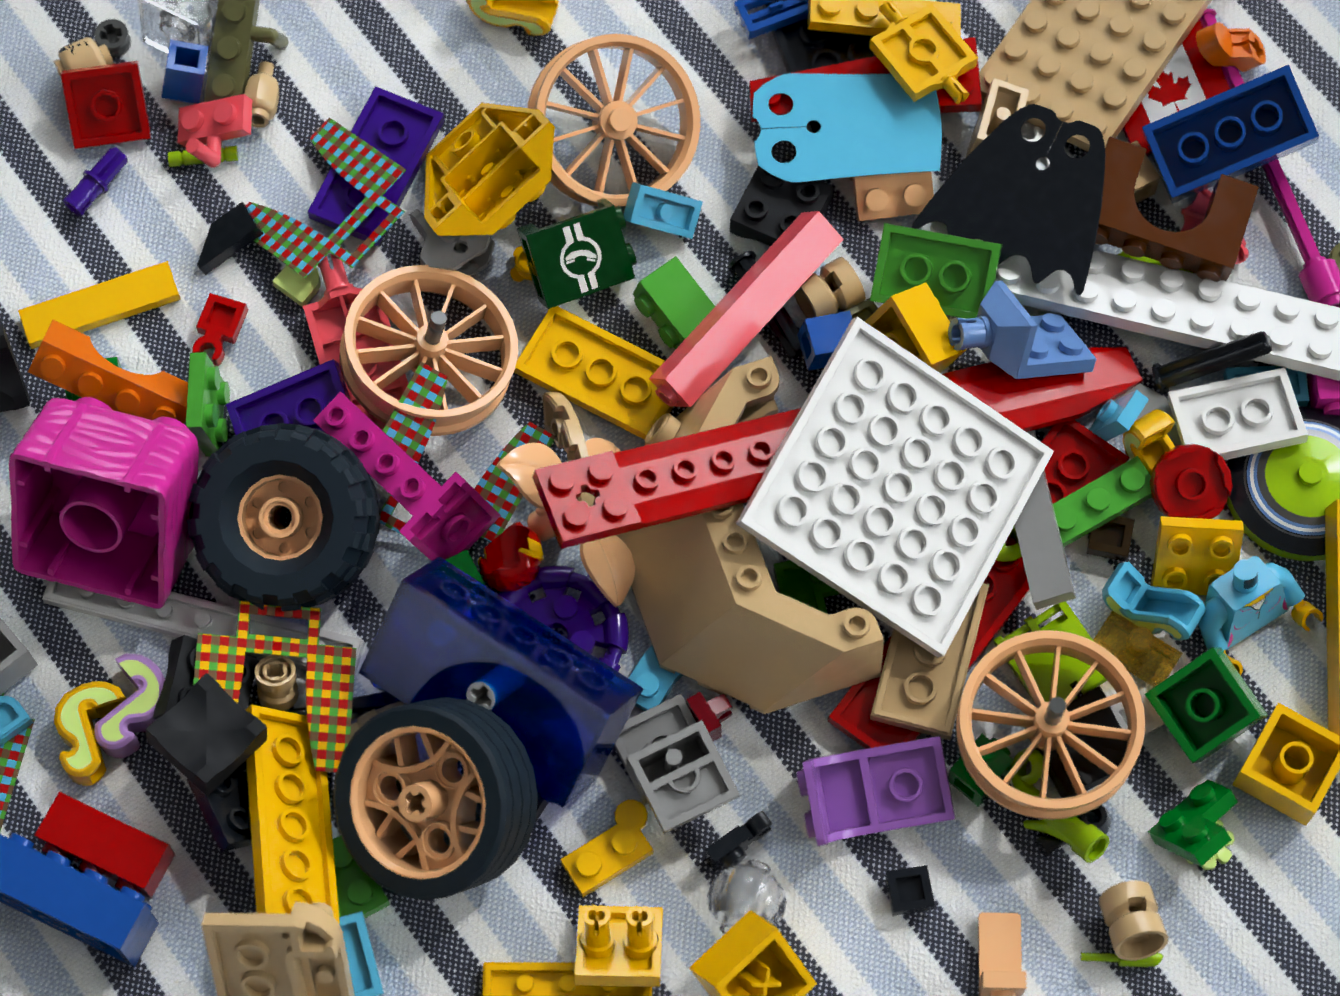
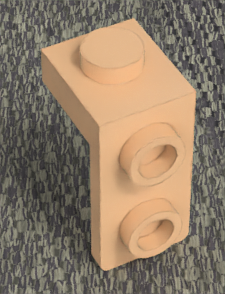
[978,912,1026,996]

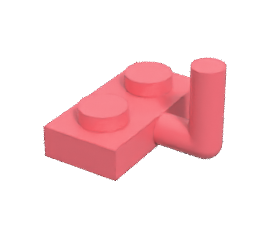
[177,94,252,168]

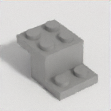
[607,694,740,834]

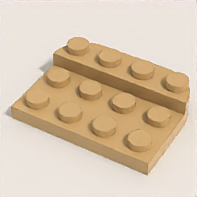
[201,902,355,996]

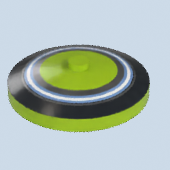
[1226,406,1340,561]

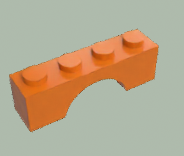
[28,320,188,424]

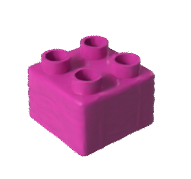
[9,397,199,609]

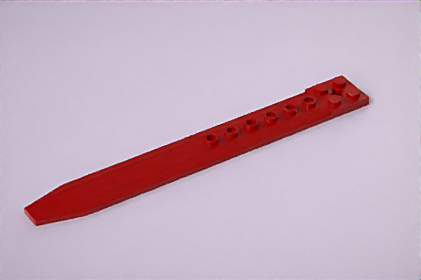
[532,347,1143,549]

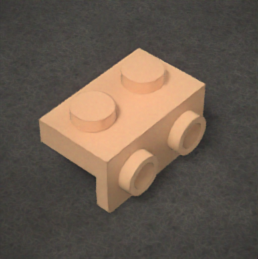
[850,171,934,221]

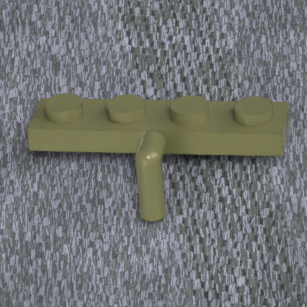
[204,0,289,102]

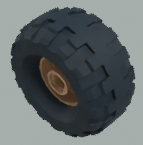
[187,423,380,612]

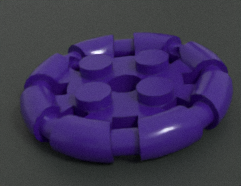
[482,565,629,707]

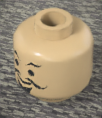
[54,37,114,80]

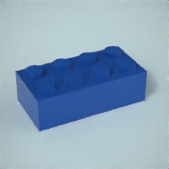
[1142,64,1319,204]
[0,833,159,968]

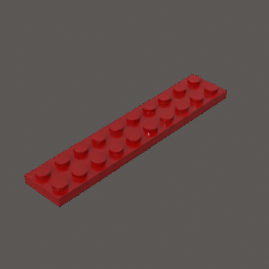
[828,420,1130,749]

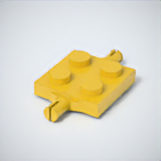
[869,0,978,104]

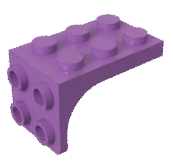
[797,736,956,846]

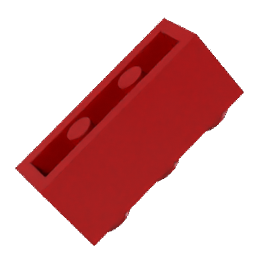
[34,791,176,898]

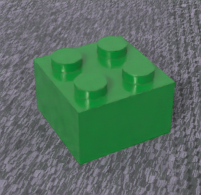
[1145,647,1268,763]

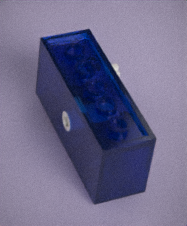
[358,556,644,808]

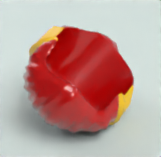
[478,522,544,592]

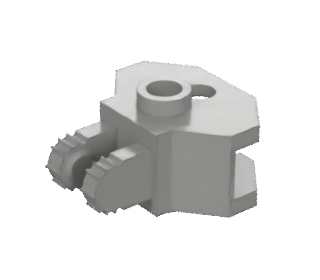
[409,209,495,277]

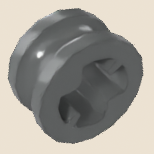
[94,19,131,58]

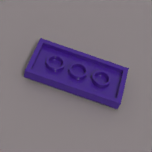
[308,86,445,247]

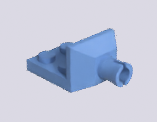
[948,280,1096,379]

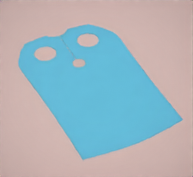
[753,73,942,183]

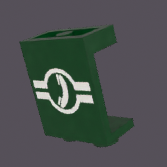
[517,198,637,309]

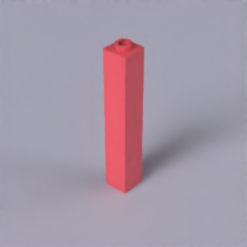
[649,211,844,407]

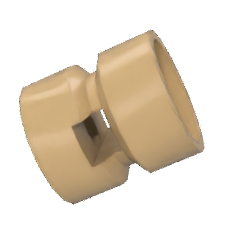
[794,257,865,318]
[1099,880,1168,960]

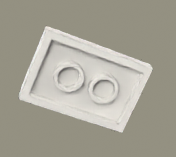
[1168,367,1308,460]

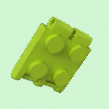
[993,601,1107,702]

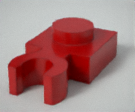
[192,293,248,366]

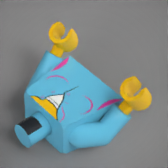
[1198,556,1324,675]

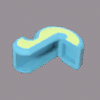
[1102,562,1206,640]

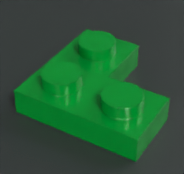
[1148,779,1238,867]

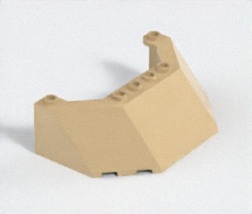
[616,356,884,714]

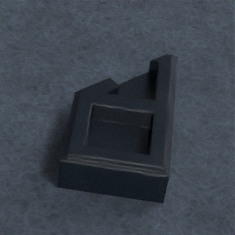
[197,202,264,275]

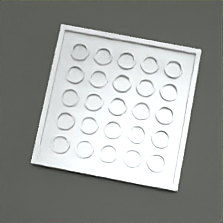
[736,317,1054,657]

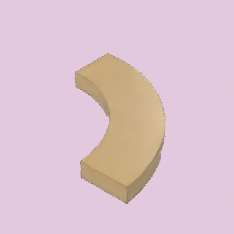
[543,392,595,506]

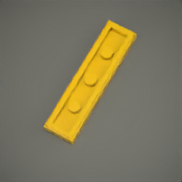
[18,261,181,349]
[482,962,652,996]

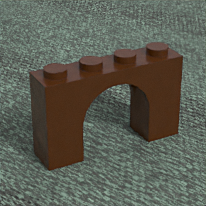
[1095,136,1259,282]

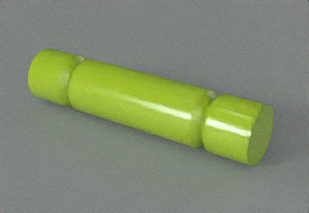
[168,145,239,167]

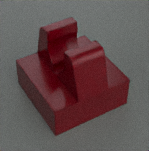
[686,692,733,741]

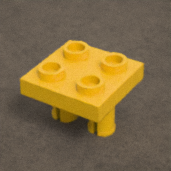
[1151,516,1244,595]
[574,905,663,987]

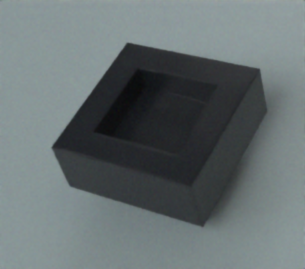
[885,865,935,916]

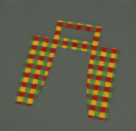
[193,601,356,773]

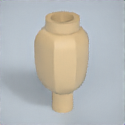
[244,61,279,127]

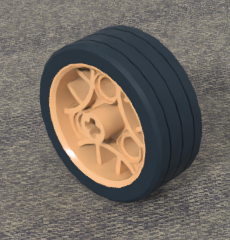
[333,697,538,900]

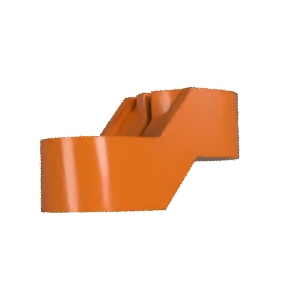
[1196,22,1266,72]

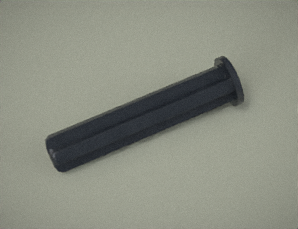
[728,251,803,359]
[1152,331,1272,394]

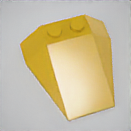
[424,102,555,236]

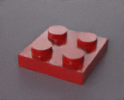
[61,61,151,149]

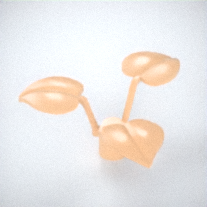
[496,438,635,607]

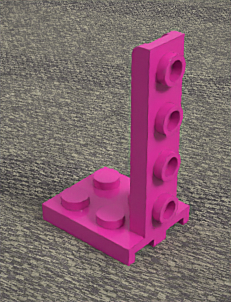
[313,391,501,565]

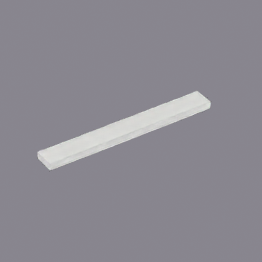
[42,581,365,678]

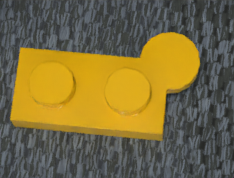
[560,800,653,897]

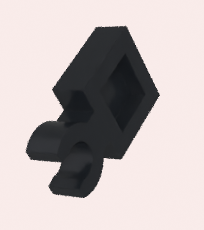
[705,810,772,872]

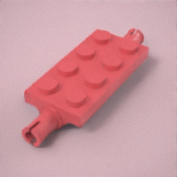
[303,254,408,430]

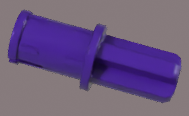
[62,147,128,217]

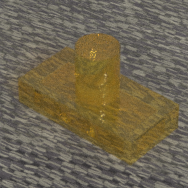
[1093,610,1183,687]

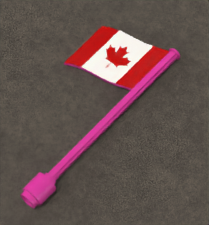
[1123,8,1340,308]

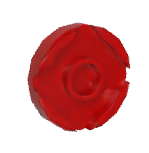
[1150,444,1233,519]

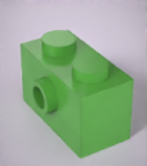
[633,256,715,349]

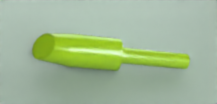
[1080,952,1163,967]

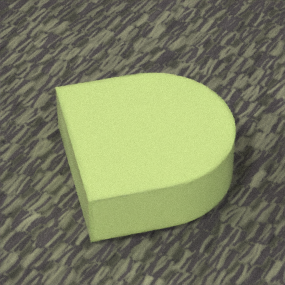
[272,265,321,307]

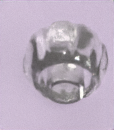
[707,860,787,934]

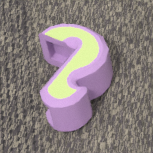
[94,653,165,758]

